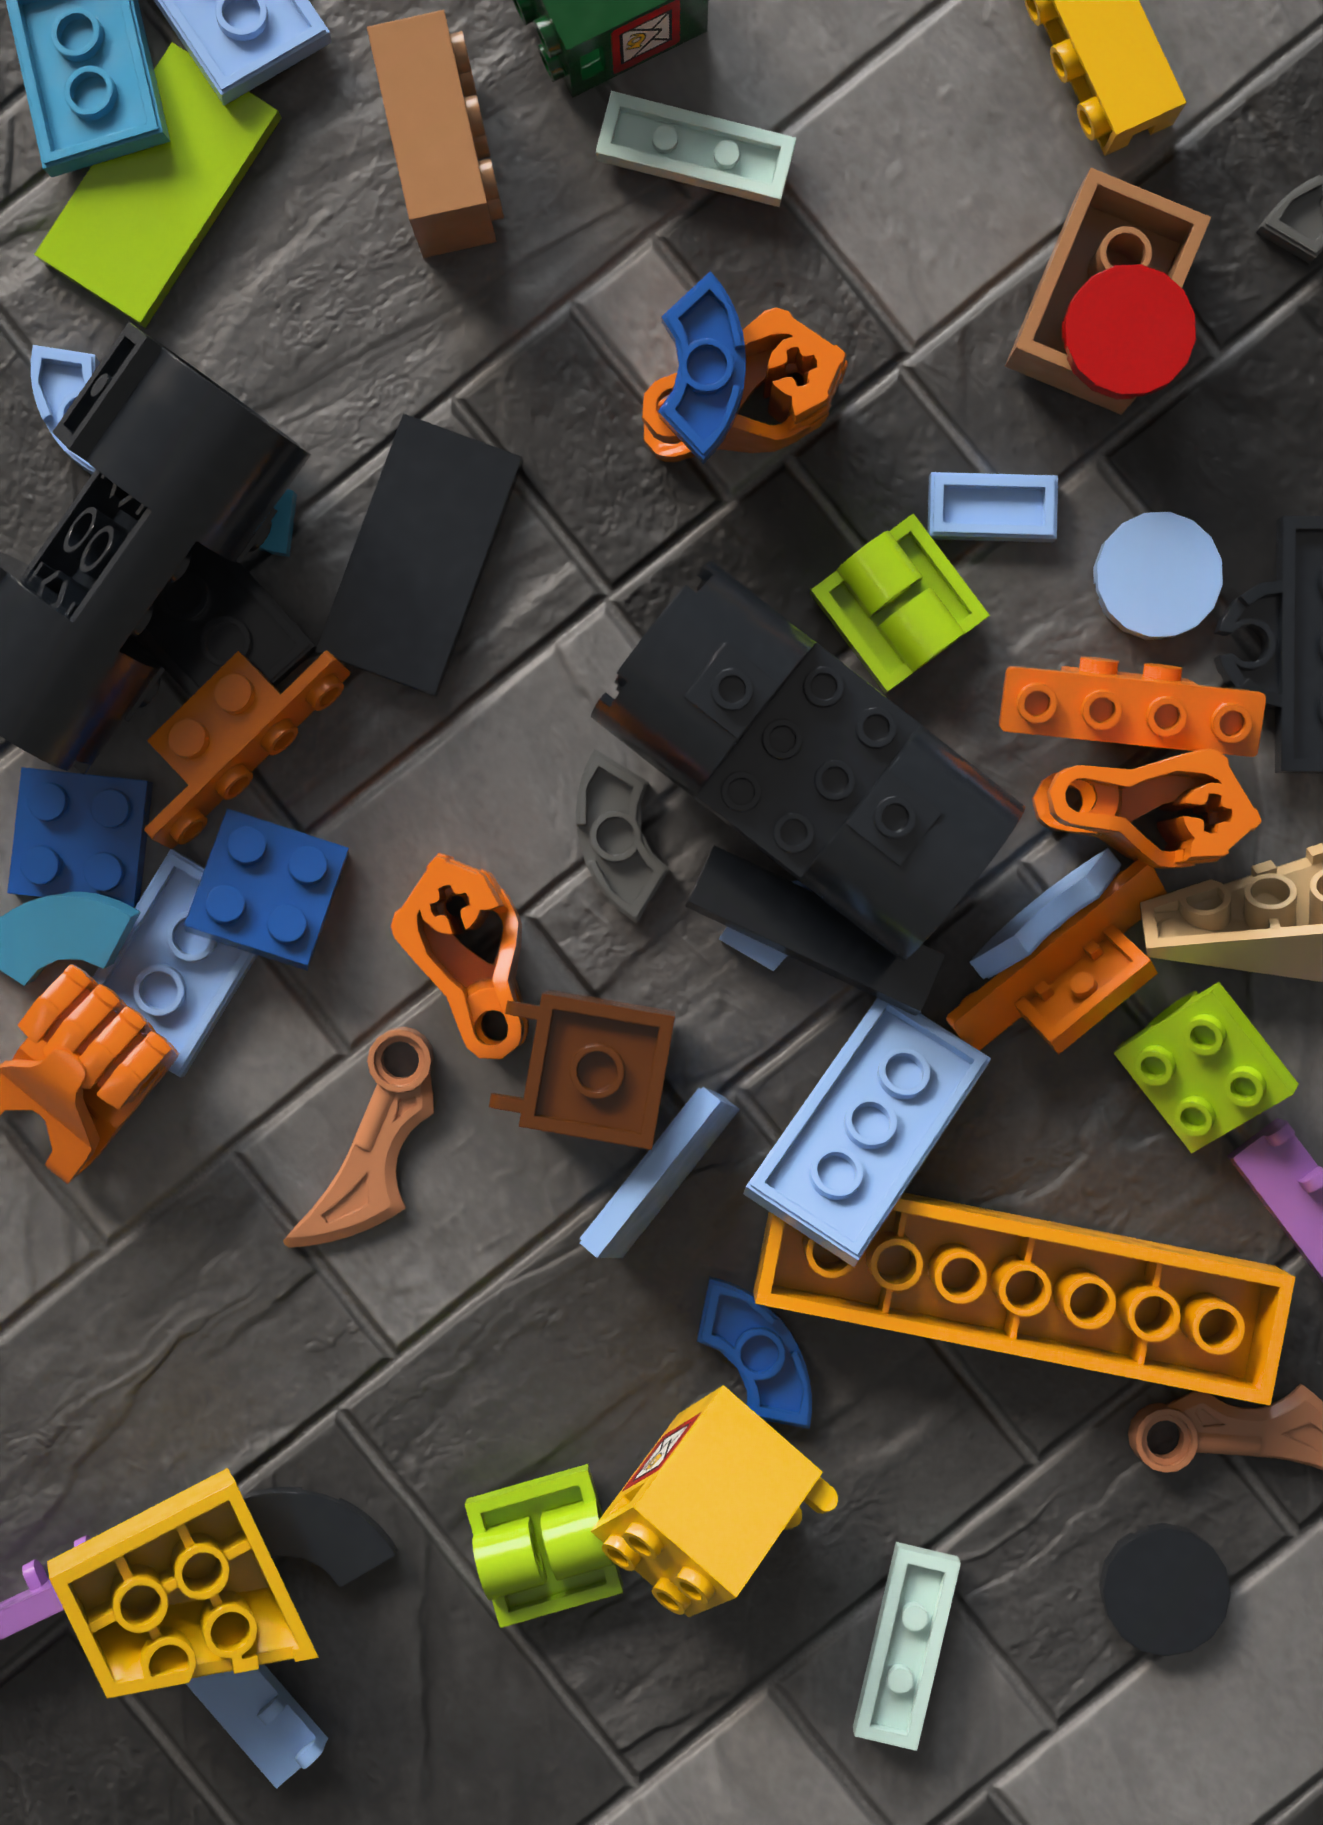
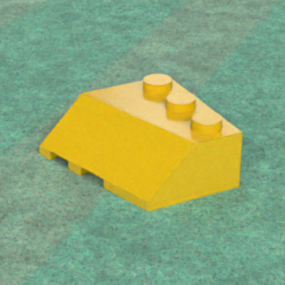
[47,1468,319,1699]

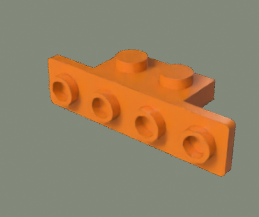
[144,651,351,849]
[999,657,1266,757]
[946,860,1167,1055]

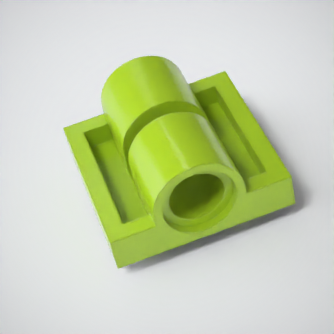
[810,513,990,694]
[1114,982,1299,1153]
[465,1464,624,1628]

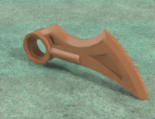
[283,1027,434,1248]
[1128,1383,1323,1473]

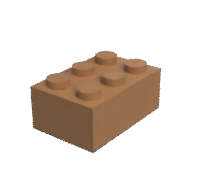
[367,10,504,258]
[1005,168,1211,415]

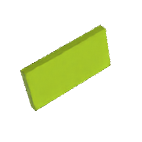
[34,42,282,328]

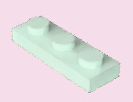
[595,91,796,207]
[853,1542,961,1751]

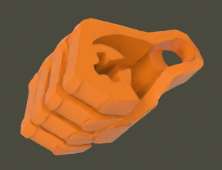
[642,307,848,462]
[1032,748,1262,869]
[391,853,529,1059]
[0,964,179,1184]

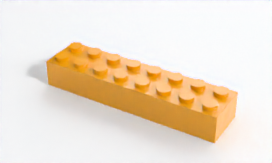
[753,1193,1296,1406]

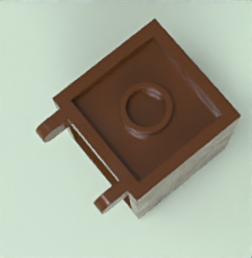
[489,990,675,1150]

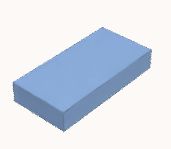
[927,472,1058,543]

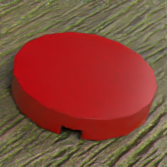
[1062,264,1196,400]

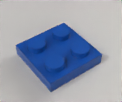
[7,767,153,907]
[184,808,349,971]

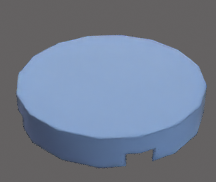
[1093,512,1223,640]

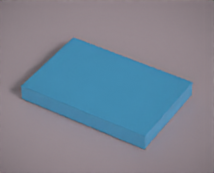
[6,0,170,177]

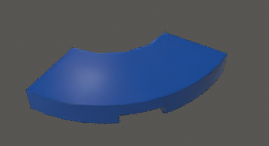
[658,271,746,464]
[697,1276,812,1429]

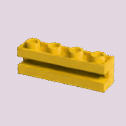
[1024,0,1187,156]

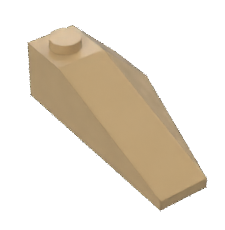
[1140,843,1323,982]

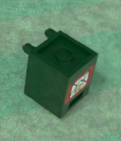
[512,0,709,98]

